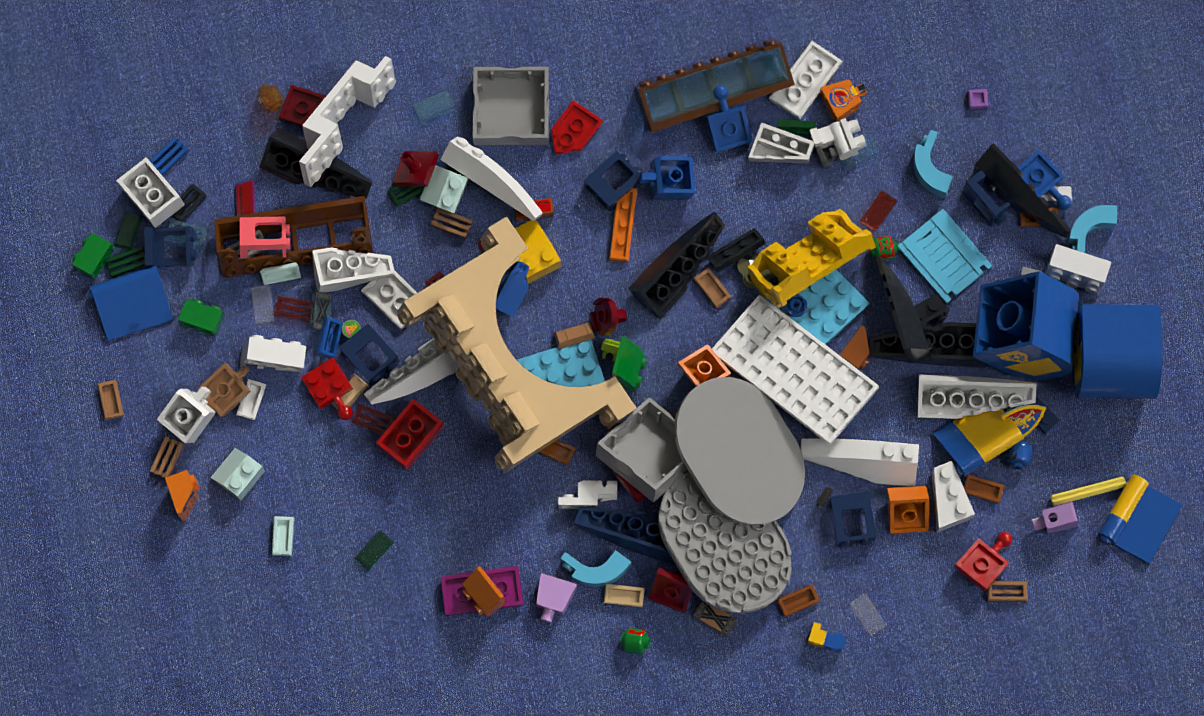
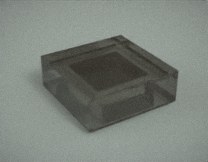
[815,486,833,509]

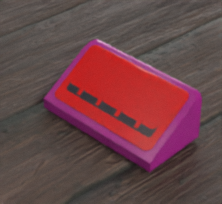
[236,180,256,216]

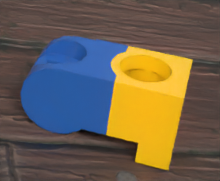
[807,622,846,652]

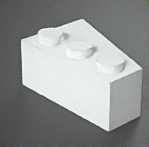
[748,123,815,163]
[240,335,306,372]
[932,461,975,532]

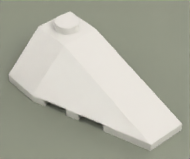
[312,248,395,293]

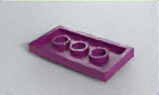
[441,566,524,616]

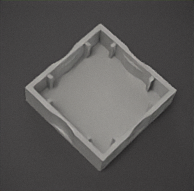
[473,67,549,145]
[595,398,688,503]

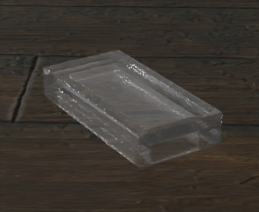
[251,285,275,325]
[848,593,887,637]

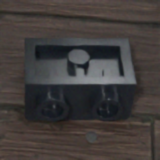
[914,294,950,327]

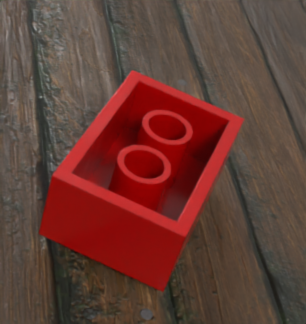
[376,399,444,471]

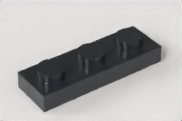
[707,228,766,273]

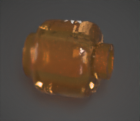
[256,84,284,113]

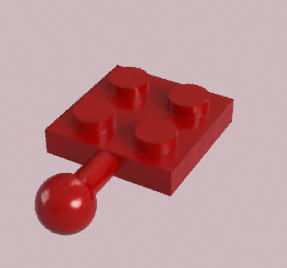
[301,357,353,421]
[954,532,1012,592]

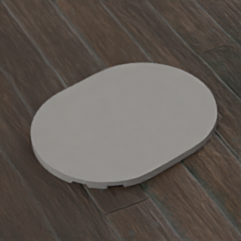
[674,377,805,525]
[658,472,792,614]

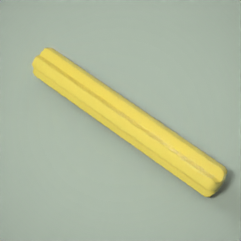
[1050,477,1126,506]

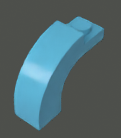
[913,130,953,199]
[1067,205,1118,253]
[561,550,631,587]

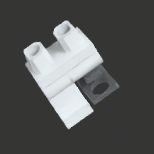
[810,118,867,168]

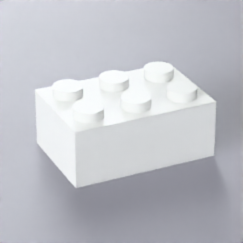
[116,157,185,228]
[1045,244,1111,294]

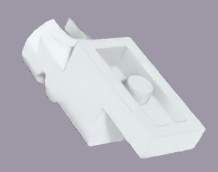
[558,480,617,509]

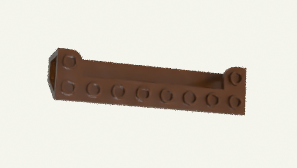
[214,196,374,278]

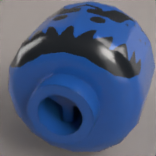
[1006,440,1033,470]

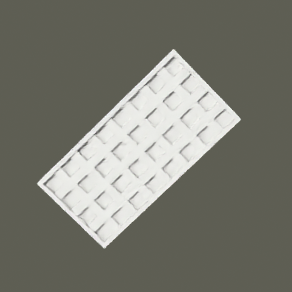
[712,295,879,445]

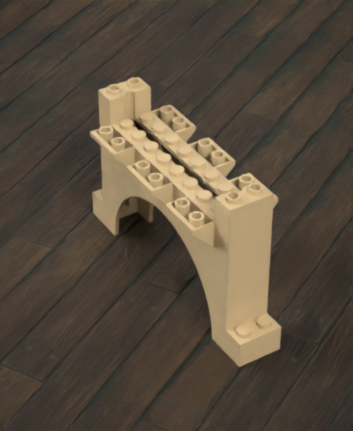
[397,217,637,473]

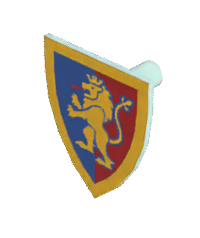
[1001,405,1046,437]

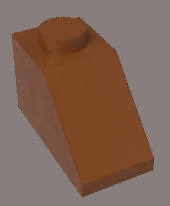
[839,326,870,370]

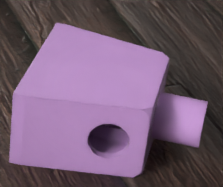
[1032,502,1078,533]
[536,573,577,623]

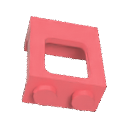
[240,217,290,258]

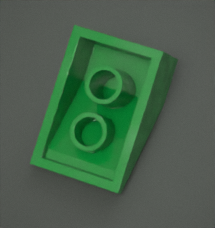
[612,336,647,392]

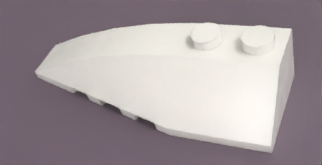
[441,137,542,221]
[364,338,459,404]
[918,374,1036,419]
[801,439,919,487]

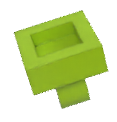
[601,338,620,362]

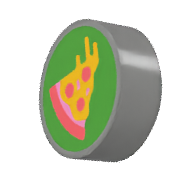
[342,320,361,339]

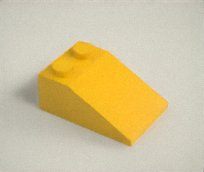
[515,220,561,284]

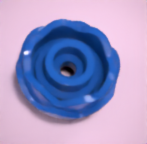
[783,294,807,318]

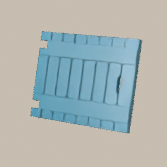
[898,209,992,304]

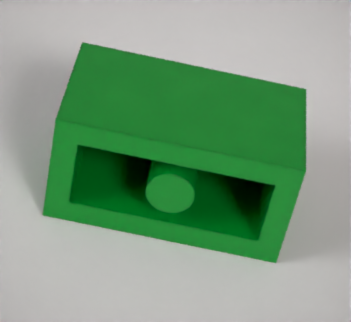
[72,233,114,280]
[178,299,225,337]

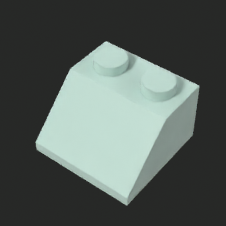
[420,165,469,214]
[211,448,265,501]

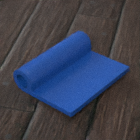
[88,265,174,341]

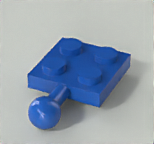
[706,85,752,152]
[1018,149,1072,210]

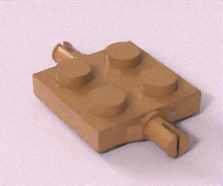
[197,363,251,417]

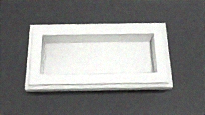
[236,379,266,420]

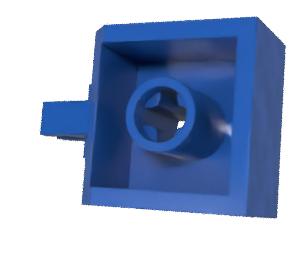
[639,156,695,200]
[496,261,529,318]

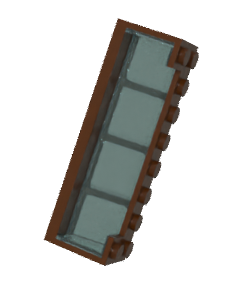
[636,38,795,132]

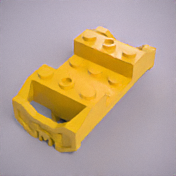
[747,209,876,308]

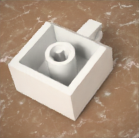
[157,387,216,443]

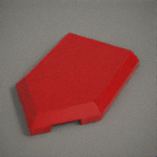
[551,100,604,155]

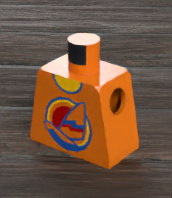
[820,80,868,122]

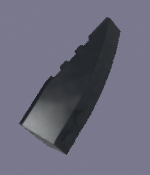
[259,128,373,199]
[973,143,1071,238]
[628,212,725,319]
[876,255,933,364]
[869,322,987,368]

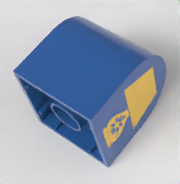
[973,271,1079,379]
[1072,304,1162,399]

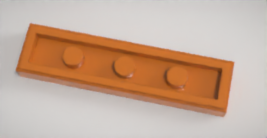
[610,187,637,263]

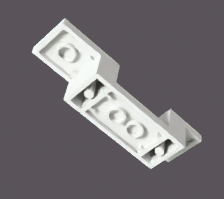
[299,56,396,187]

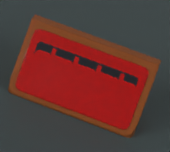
[515,198,554,221]

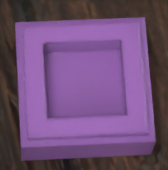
[968,89,989,110]

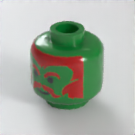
[870,235,898,261]
[620,628,651,654]

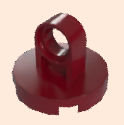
[590,297,627,336]

